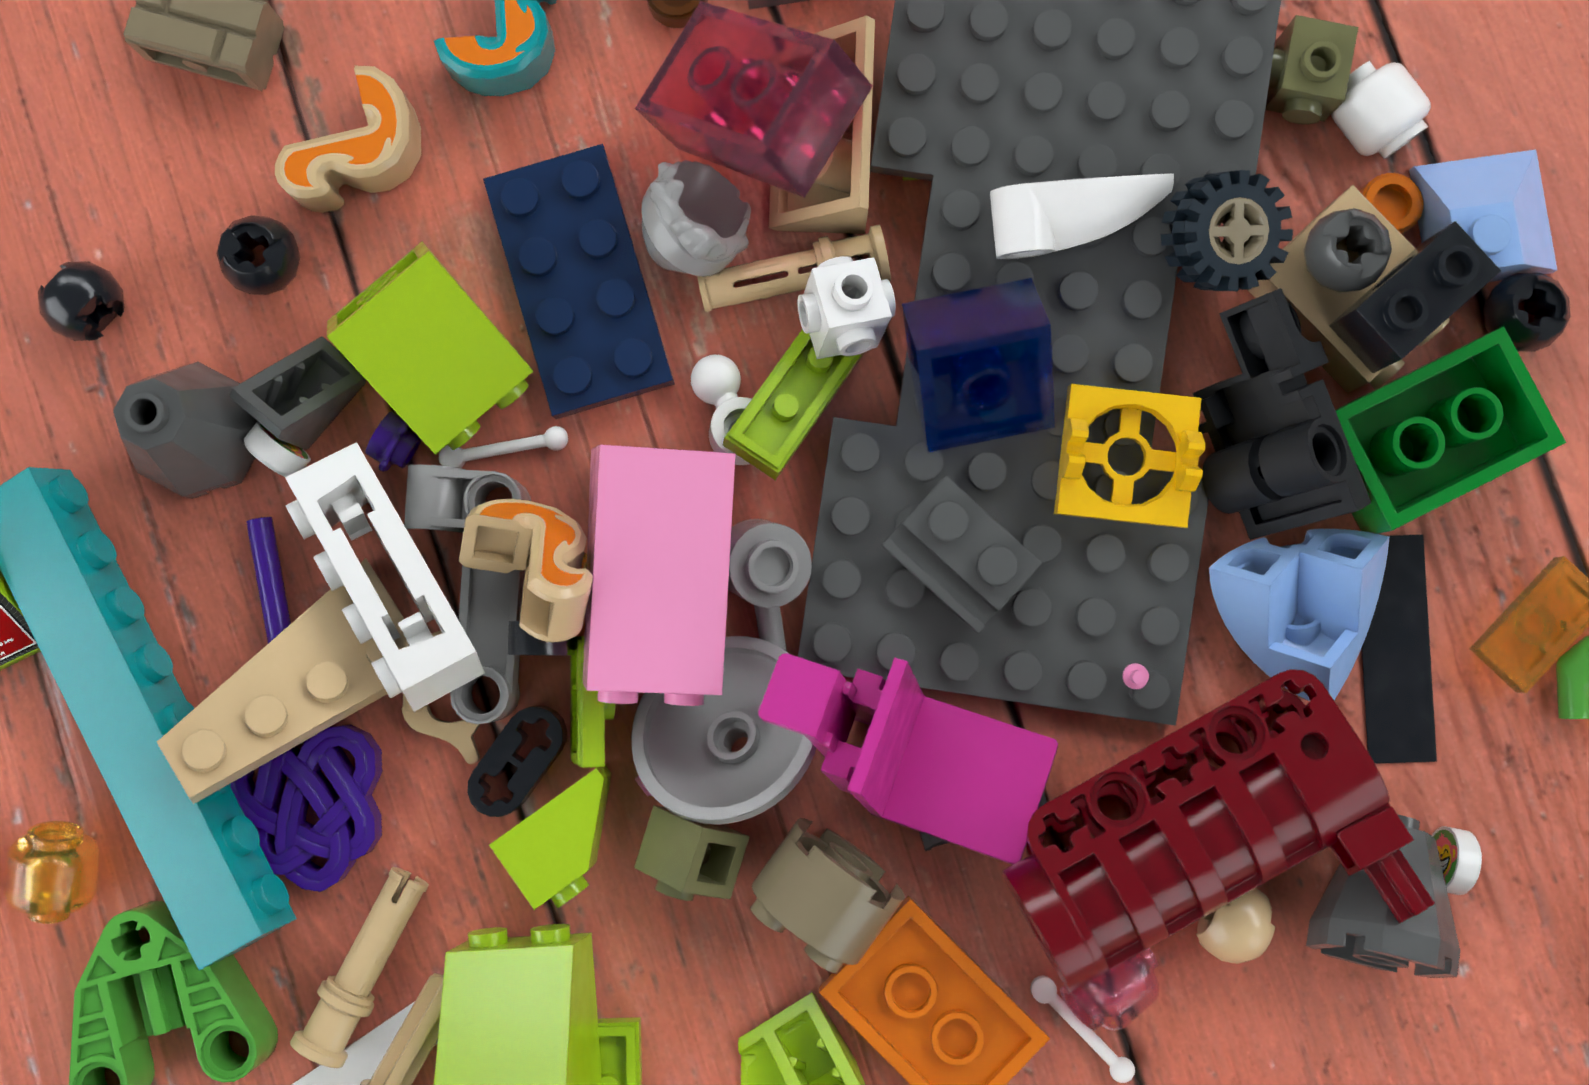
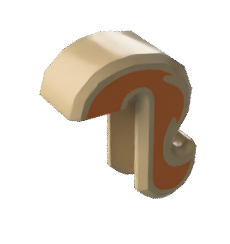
[275,66,421,213]
[459,499,593,643]

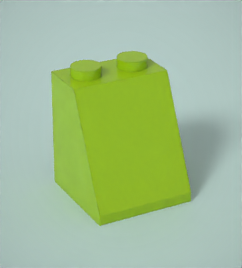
[327,241,534,455]
[434,924,602,1085]

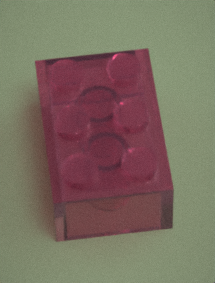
[635,1,873,198]

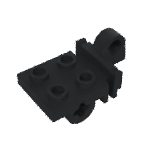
[1193,288,1371,540]

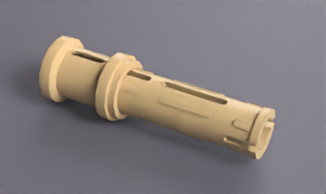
[697,225,891,312]
[290,867,429,1068]

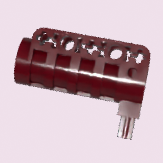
[1002,669,1436,992]

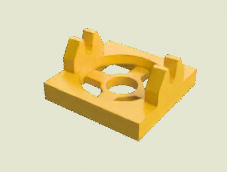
[1054,384,1206,528]

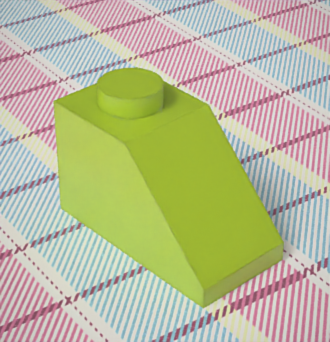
[489,765,611,910]

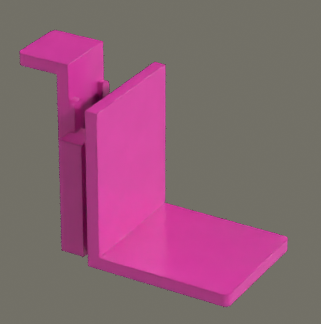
[758,653,1058,865]

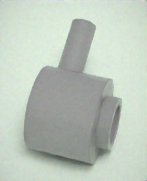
[728,519,812,652]

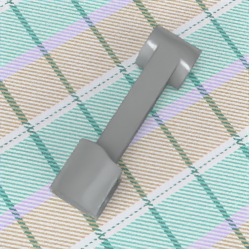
[404,464,531,724]

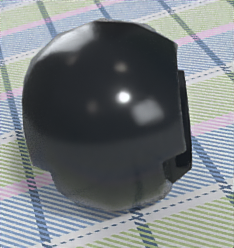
[216,215,300,295]
[38,261,125,341]
[1483,273,1571,352]

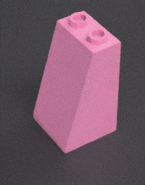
[583,445,735,706]

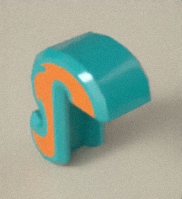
[434,0,557,96]

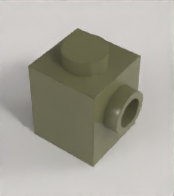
[1265,15,1359,124]
[634,805,750,901]

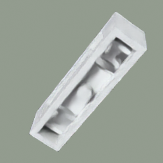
[285,442,485,712]

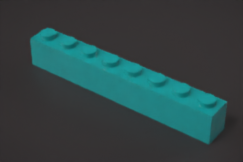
[0,467,297,970]

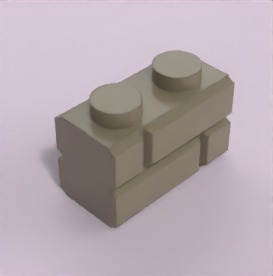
[123,0,284,91]

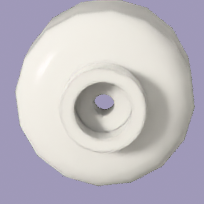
[1331,61,1431,159]

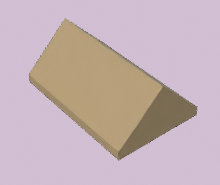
[769,15,875,234]

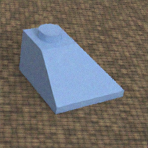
[1409,149,1557,282]

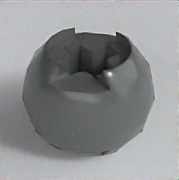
[1304,208,1392,292]

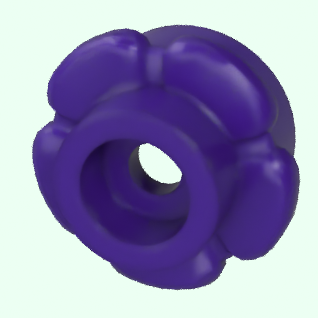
[365,411,422,472]

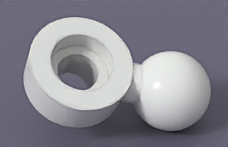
[691,354,752,465]

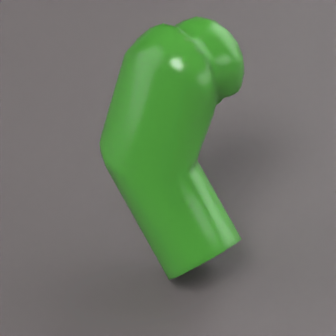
[1556,635,1589,719]

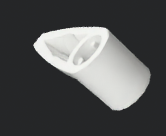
[990,173,1174,259]

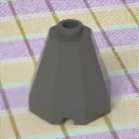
[113,362,257,499]
[1306,815,1461,978]

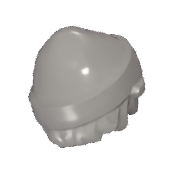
[641,160,751,277]

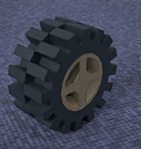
[1160,170,1293,291]

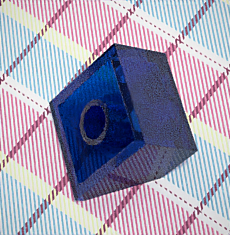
[902,278,1055,453]

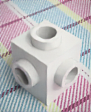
[797,256,896,359]

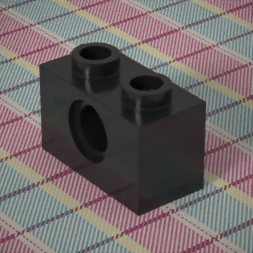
[1329,221,1501,373]

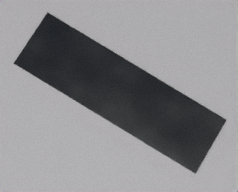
[1362,535,1437,763]

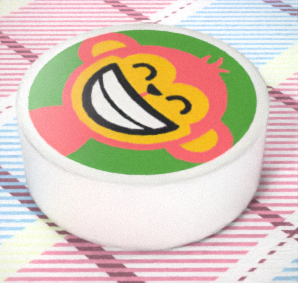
[243,421,311,477]
[1432,826,1482,895]

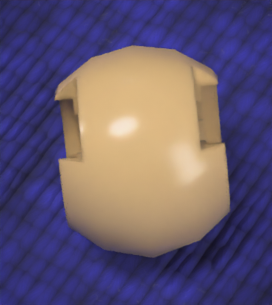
[1196,888,1275,964]

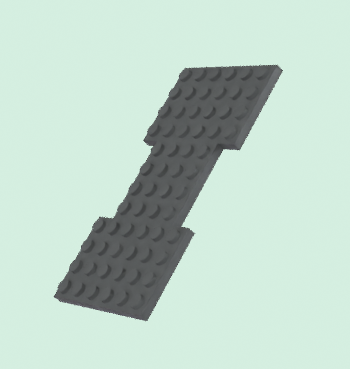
[798,0,1281,726]

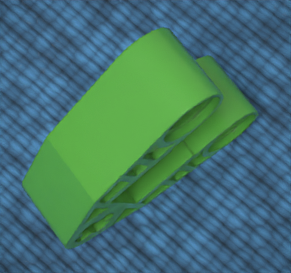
[69,901,278,1085]

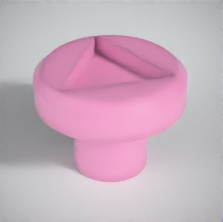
[1122,663,1149,689]

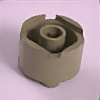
[751,818,905,973]

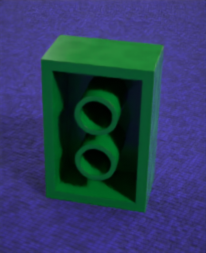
[1335,326,1566,534]

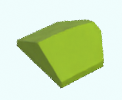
[738,992,866,1085]

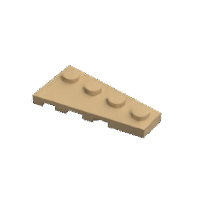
[157,558,410,804]

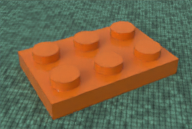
[819,895,1050,1085]

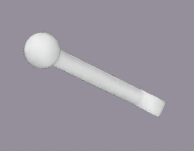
[439,426,568,468]
[1030,975,1135,1083]

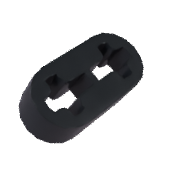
[508,621,575,656]
[467,706,567,817]

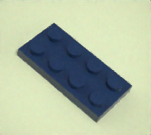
[483,144,675,419]

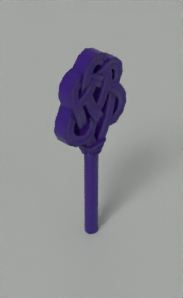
[230,517,383,892]

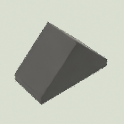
[229,336,367,450]

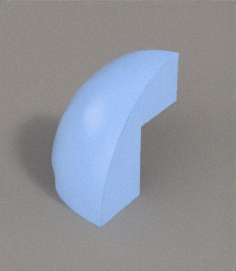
[1209,529,1389,701]

